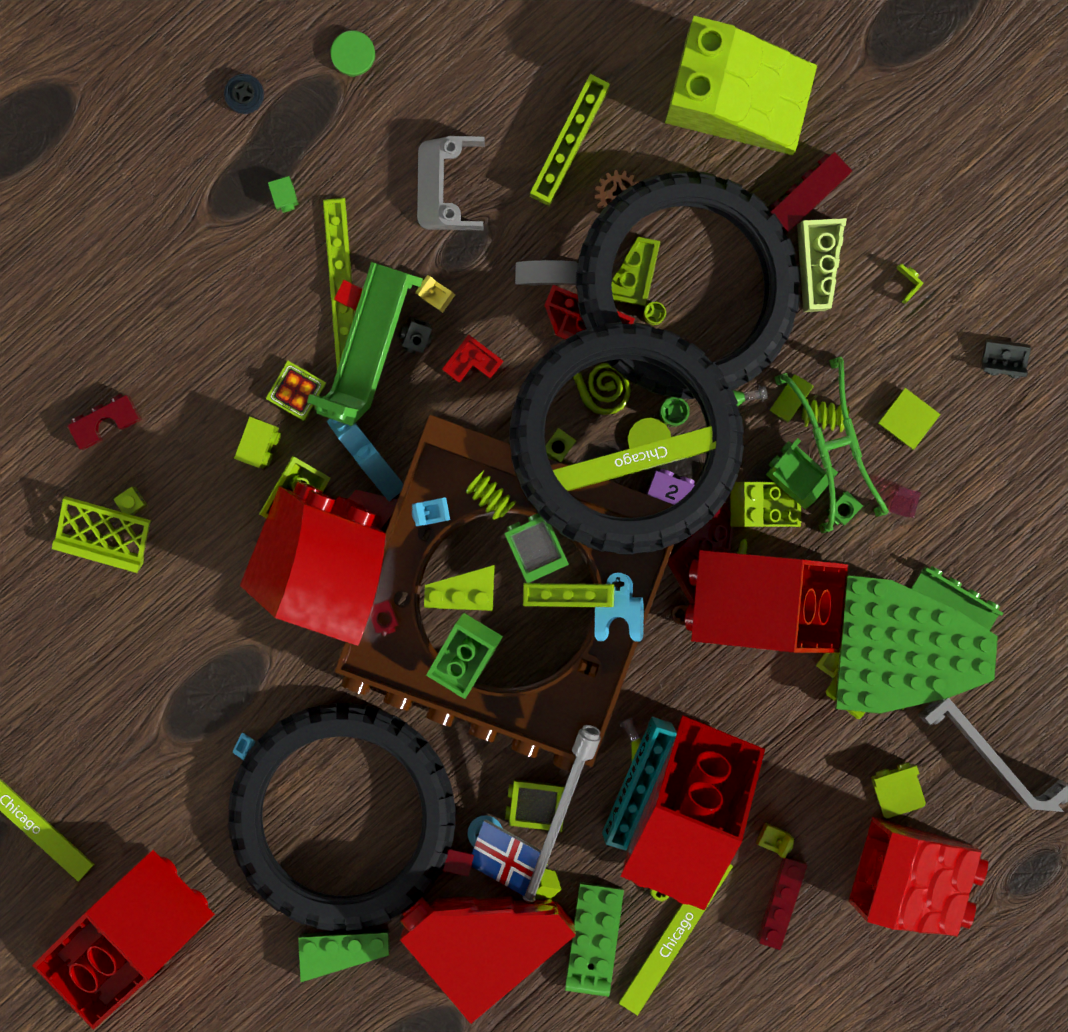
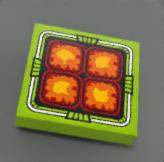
[266,361,327,421]

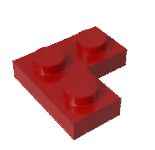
[442,334,504,383]

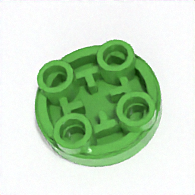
[331,31,375,77]

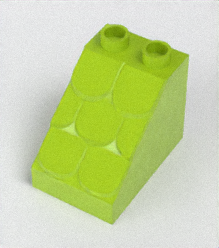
[665,16,817,155]

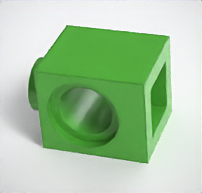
[268,176,299,213]
[826,491,863,526]

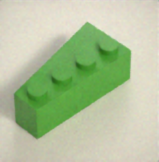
[298,929,390,982]

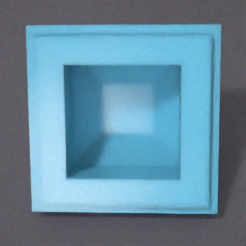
[233,733,255,760]

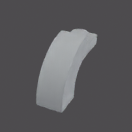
[515,260,578,286]

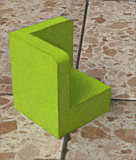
[535,869,561,900]

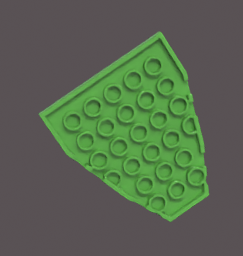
[835,576,998,714]

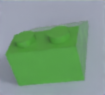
[426,613,503,699]

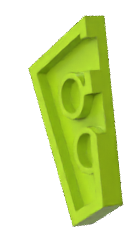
[611,237,660,307]
[424,565,495,611]

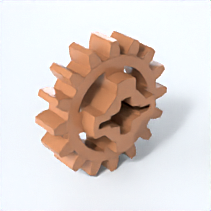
[595,170,639,208]

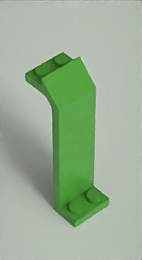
[307,262,423,426]

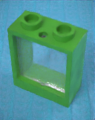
[504,513,569,583]

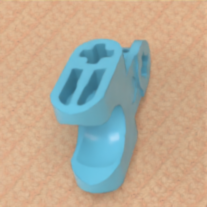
[595,573,644,642]

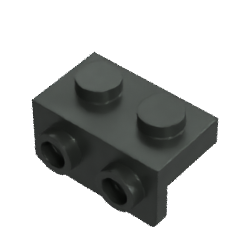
[981,339,1031,378]

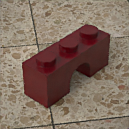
[67,394,142,450]

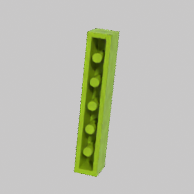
[530,74,610,207]

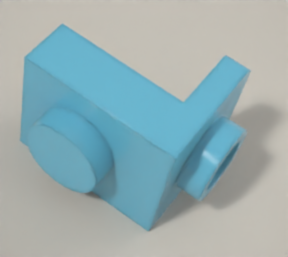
[412,498,450,526]

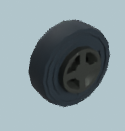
[224,74,264,114]

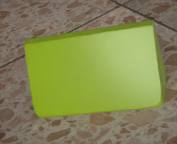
[769,374,814,423]

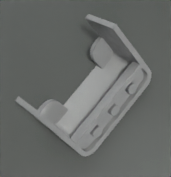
[417,136,485,230]

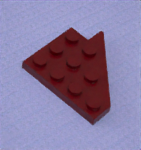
[667,503,733,604]

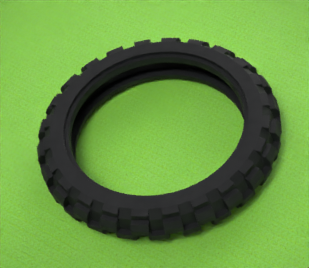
[576,171,800,399]
[510,322,744,554]
[228,703,455,931]

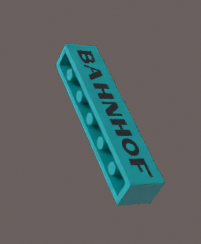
[602,717,677,851]

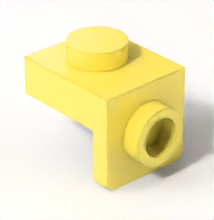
[416,275,455,313]

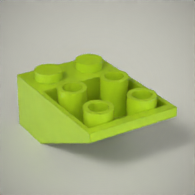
[730,482,801,527]

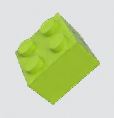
[234,417,281,469]

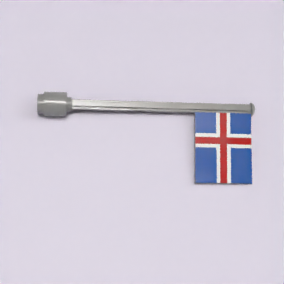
[471,725,601,903]

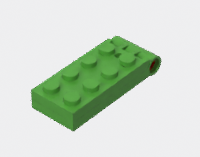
[565,882,624,997]

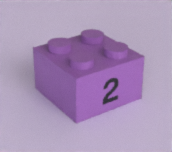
[646,468,695,505]

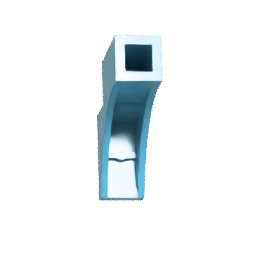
[326,419,404,501]

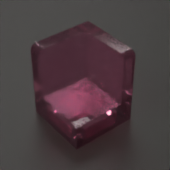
[890,486,921,518]

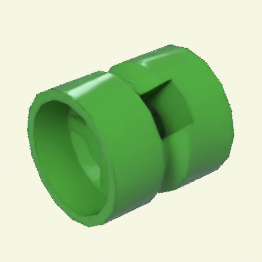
[659,397,689,427]

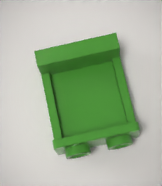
[766,438,838,510]

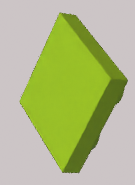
[878,388,941,450]

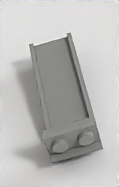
[918,698,1068,812]

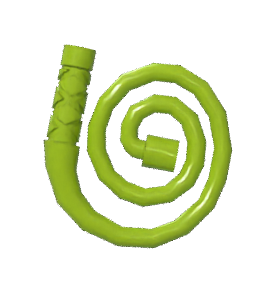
[573,363,631,415]

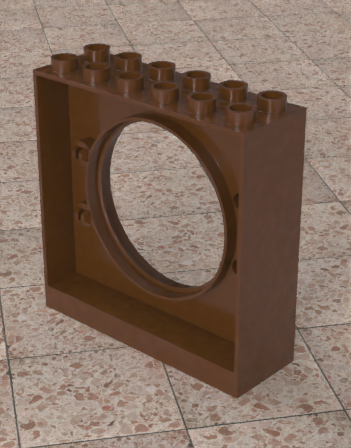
[335,415,674,772]

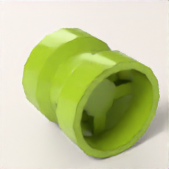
[643,302,666,326]

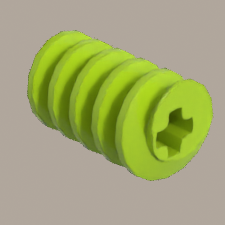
[802,399,850,433]
[466,470,516,520]

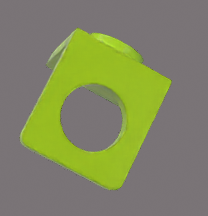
[896,264,923,304]

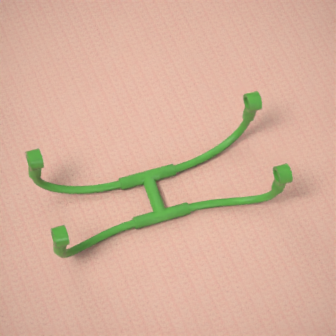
[774,357,888,533]

